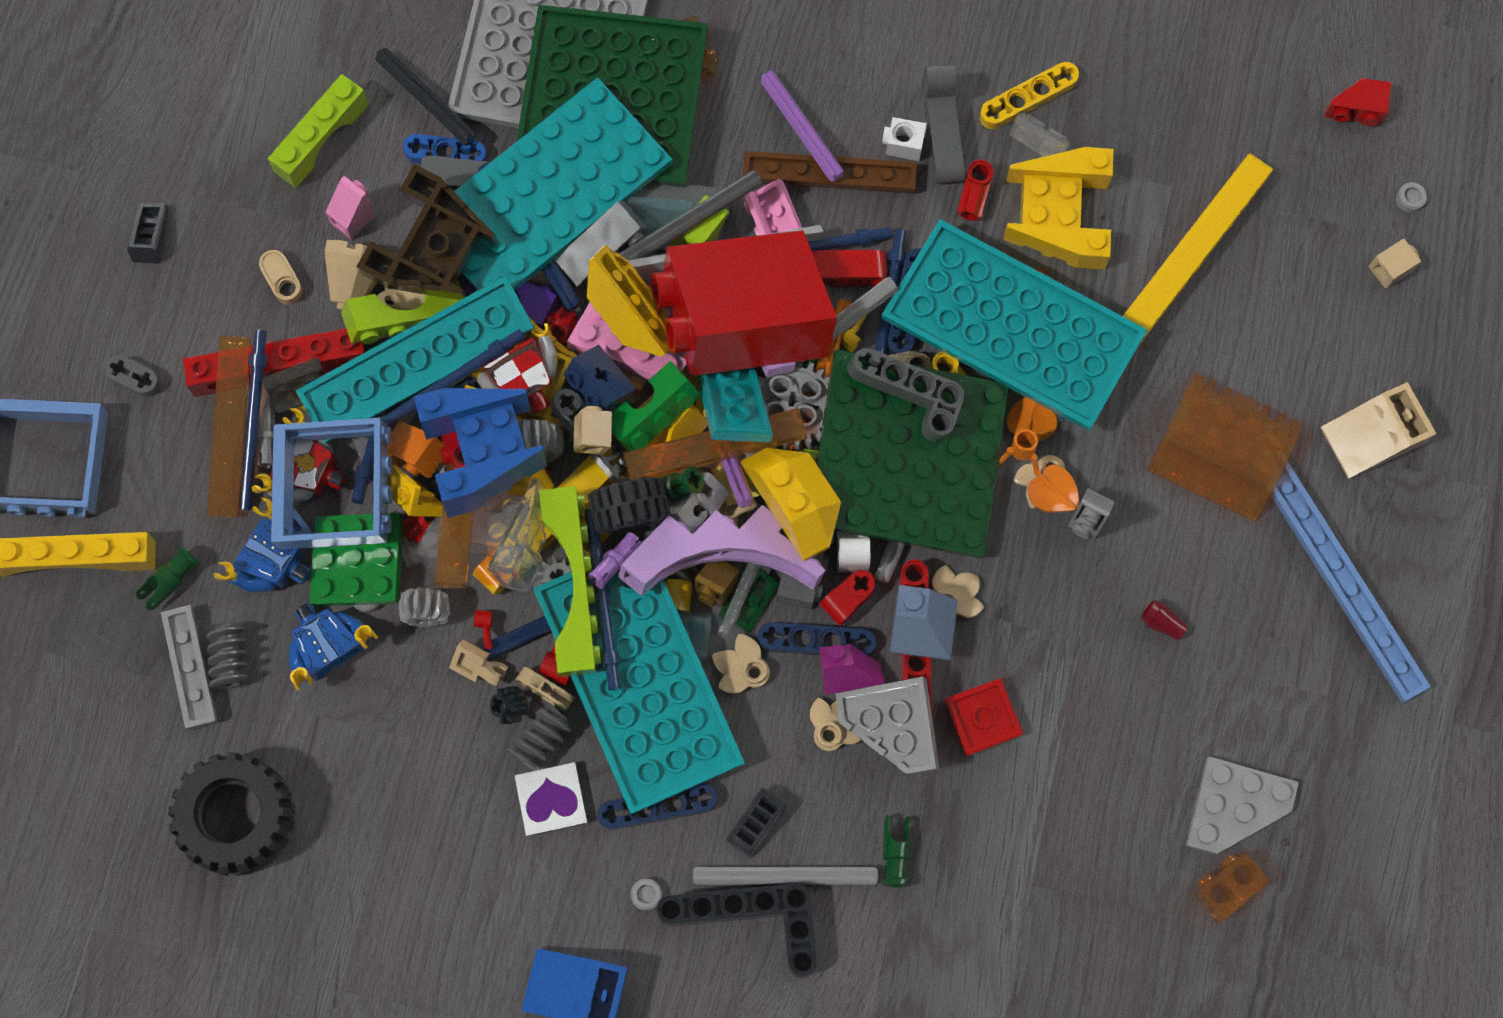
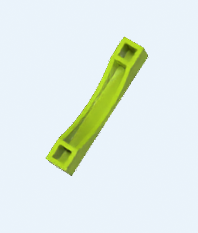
[539,486,601,677]

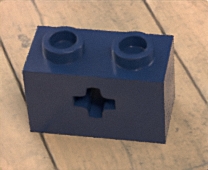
[564,345,636,412]

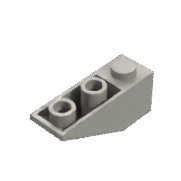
[1068,488,1114,540]

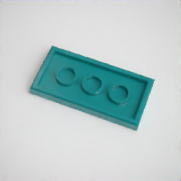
[696,367,773,442]

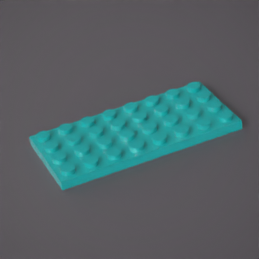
[454,77,673,291]
[881,219,1147,432]
[533,540,745,815]

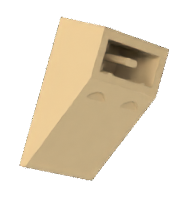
[1320,382,1436,479]

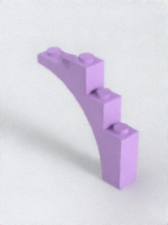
[619,505,825,596]

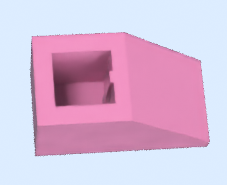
[326,176,375,240]

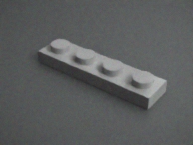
[161,605,218,730]

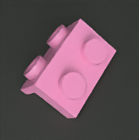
[744,179,802,236]

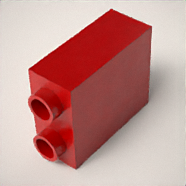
[651,230,837,376]

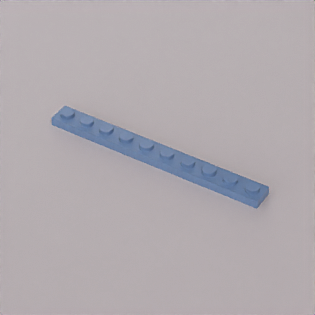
[1241,431,1431,703]

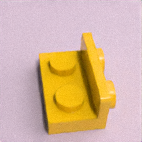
[388,465,444,517]

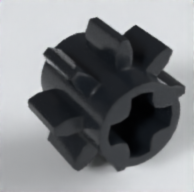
[490,686,528,724]

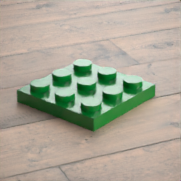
[309,513,404,607]

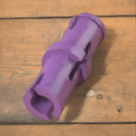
[588,532,642,589]

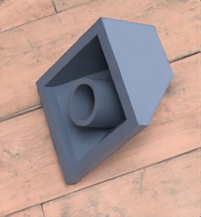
[889,585,958,661]

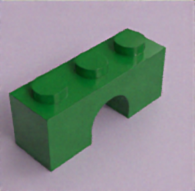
[611,360,702,456]

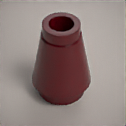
[1140,600,1188,641]

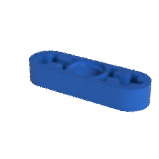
[403,134,487,164]

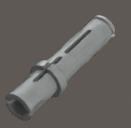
[257,379,275,469]

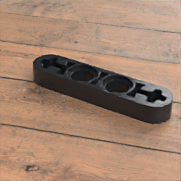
[550,389,640,484]

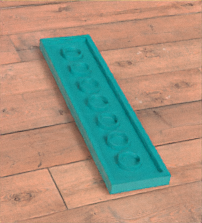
[296,275,535,443]

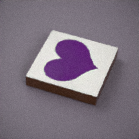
[515,762,588,837]

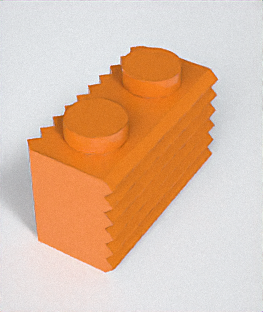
[388,421,443,478]

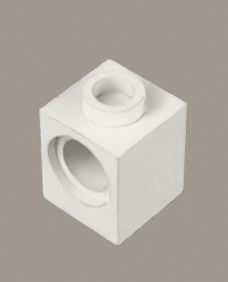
[882,117,927,161]

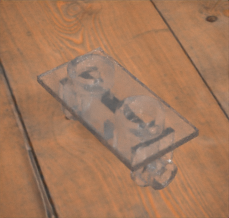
[1009,112,1070,157]

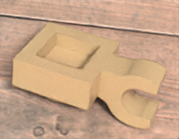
[449,640,508,686]

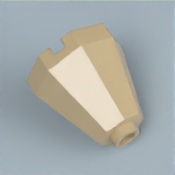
[325,240,377,310]

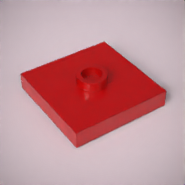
[943,678,1024,757]

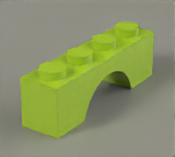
[267,74,369,188]
[341,279,461,344]

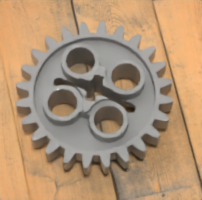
[758,361,830,452]

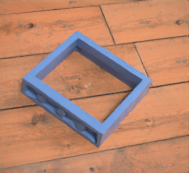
[0,399,108,518]
[271,418,392,549]

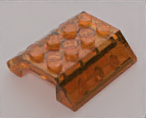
[1147,372,1302,522]

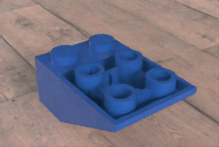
[521,949,629,1018]

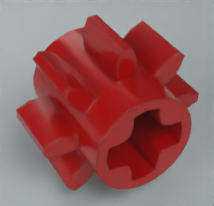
[543,307,578,346]
[402,513,440,543]

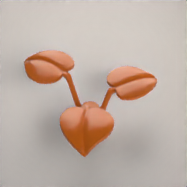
[997,397,1079,513]

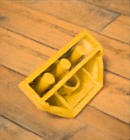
[587,245,669,357]
[741,448,841,562]

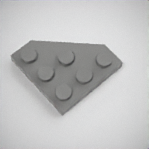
[835,677,940,775]
[1185,757,1299,855]

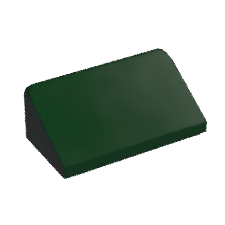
[718,565,780,633]

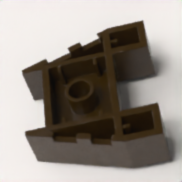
[356,164,499,300]

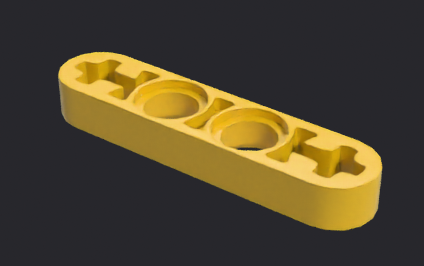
[979,62,1079,129]

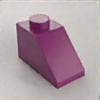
[819,644,885,695]

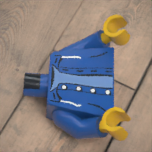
[213,497,311,593]
[289,603,378,691]

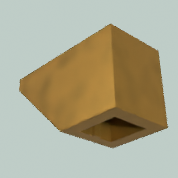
[695,561,740,608]

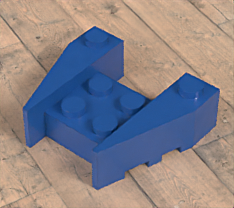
[414,388,547,518]

